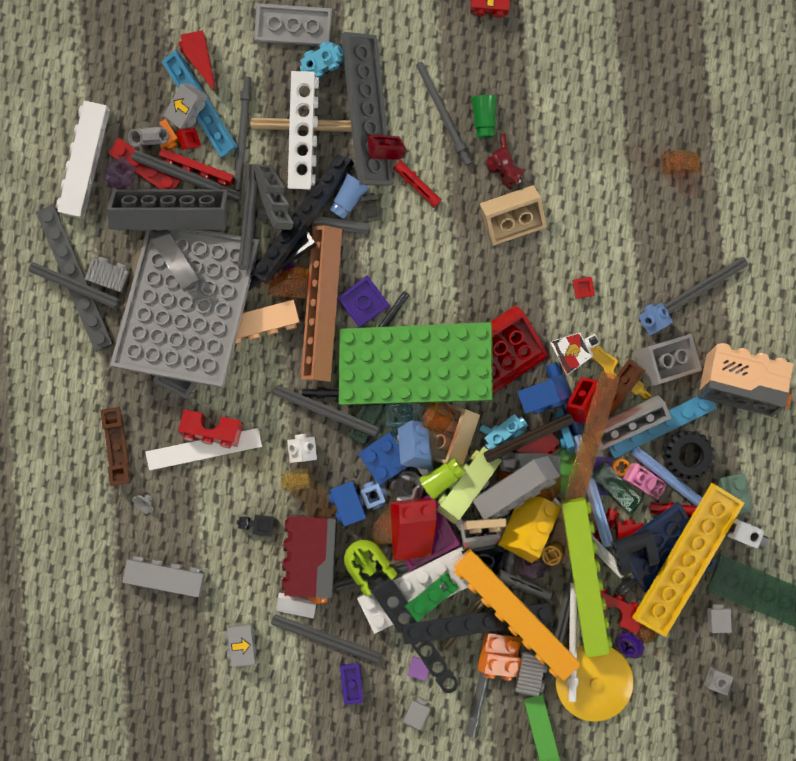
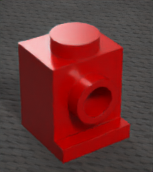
[615,519,644,539]

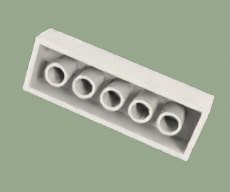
[357,545,469,634]

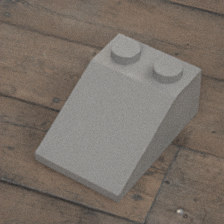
[634,334,702,387]

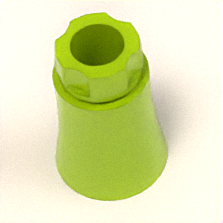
[419,458,465,500]

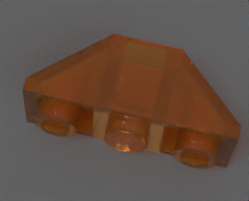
[422,402,456,434]

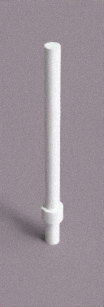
[567,583,579,702]

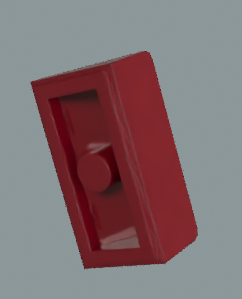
[367,135,407,160]

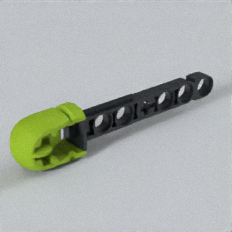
[344,540,458,693]

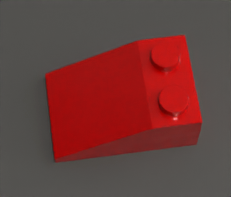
[390,498,437,561]

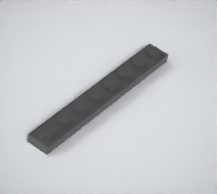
[36,204,113,351]

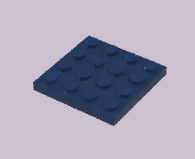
[628,502,718,595]

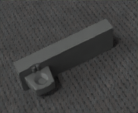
[501,451,561,475]

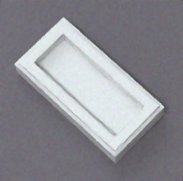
[276,593,316,619]

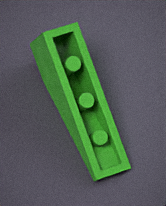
[524,694,560,761]

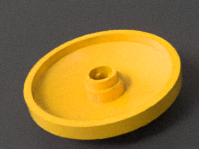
[555,644,633,722]

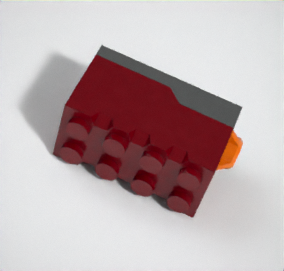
[281,515,337,604]

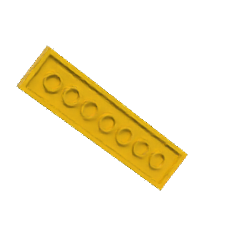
[632,483,744,637]

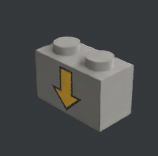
[163,83,208,129]
[225,623,257,667]

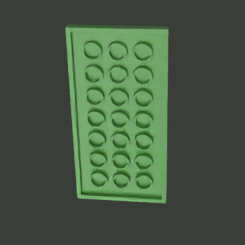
[339,322,493,405]

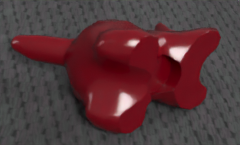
[486,133,526,189]

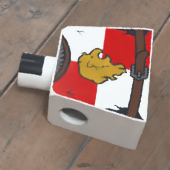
[550,332,600,375]

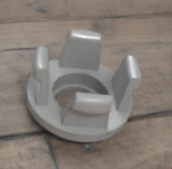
[390,470,424,501]

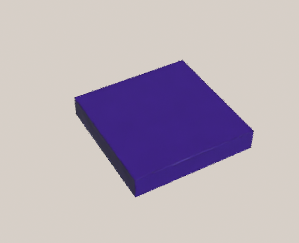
[337,275,390,328]

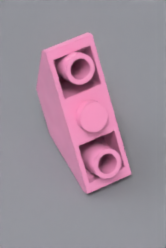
[622,463,667,500]

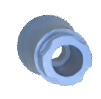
[329,174,369,219]

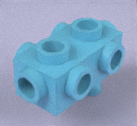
[300,41,344,79]
[480,414,529,450]

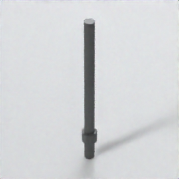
[416,62,472,166]
[234,76,252,191]

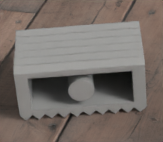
[85,256,131,293]
[514,651,548,697]

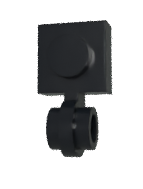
[236,514,274,536]

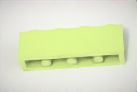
[436,447,502,524]

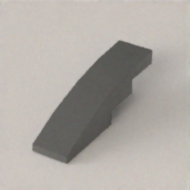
[254,164,294,230]
[149,230,201,292]

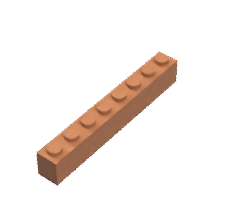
[301,225,342,382]

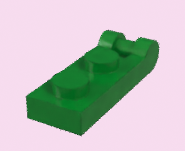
[404,572,459,622]

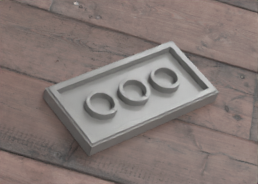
[254,3,332,46]

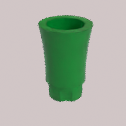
[470,95,497,138]

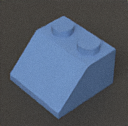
[398,420,434,471]

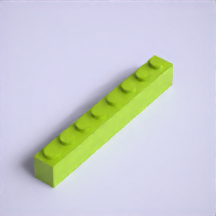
[561,497,612,658]

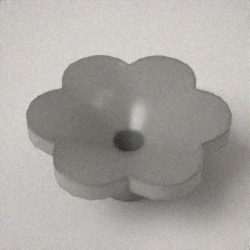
[132,495,154,514]

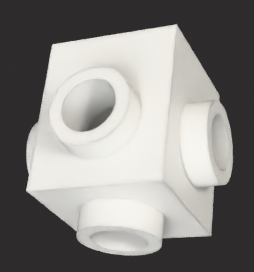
[287,434,317,463]

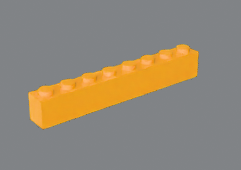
[453,548,581,681]

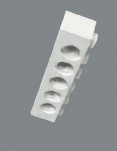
[288,71,319,190]

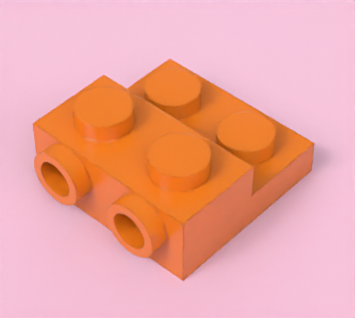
[477,632,522,681]

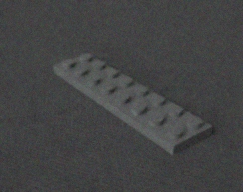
[341,32,393,186]

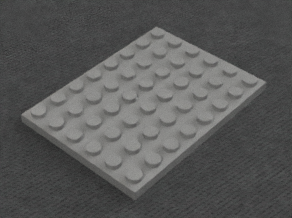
[110,230,260,388]

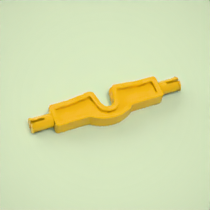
[591,346,652,400]

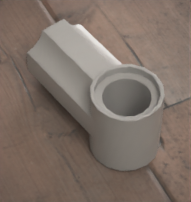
[128,126,169,147]

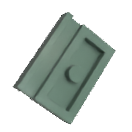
[717,473,752,514]

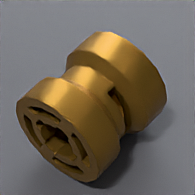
[542,543,563,566]

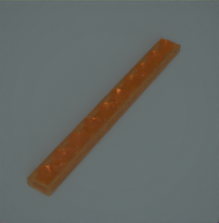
[551,371,620,564]

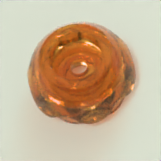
[636,624,657,643]

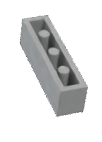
[588,395,671,450]
[122,555,205,597]

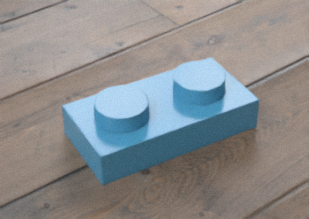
[555,411,575,454]

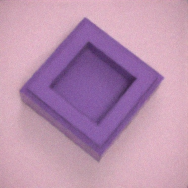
[407,656,429,681]

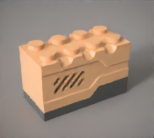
[698,343,793,417]

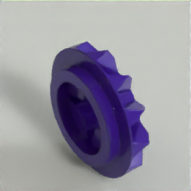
[615,631,645,659]

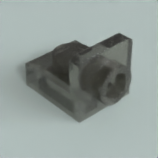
[360,193,382,223]

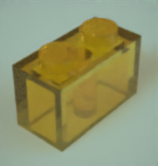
[281,467,313,492]

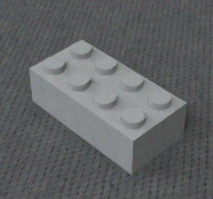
[472,456,560,520]

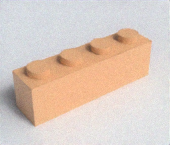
[235,300,301,344]

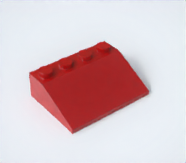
[491,305,549,394]

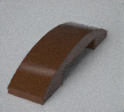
[100,407,130,486]

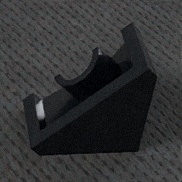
[461,545,508,576]

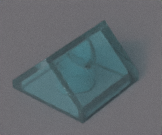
[386,403,425,428]

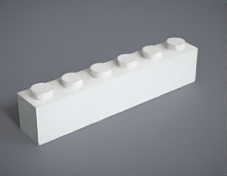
[56,101,110,220]

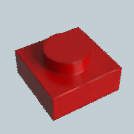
[176,128,201,150]
[572,277,595,299]

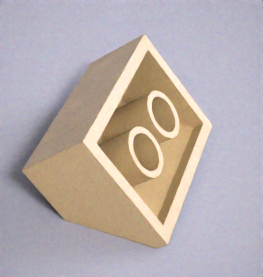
[480,185,547,246]
[429,402,480,466]

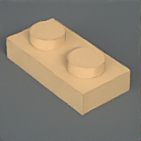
[463,519,506,534]

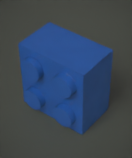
[518,375,572,415]
[358,431,409,486]
[328,480,367,527]

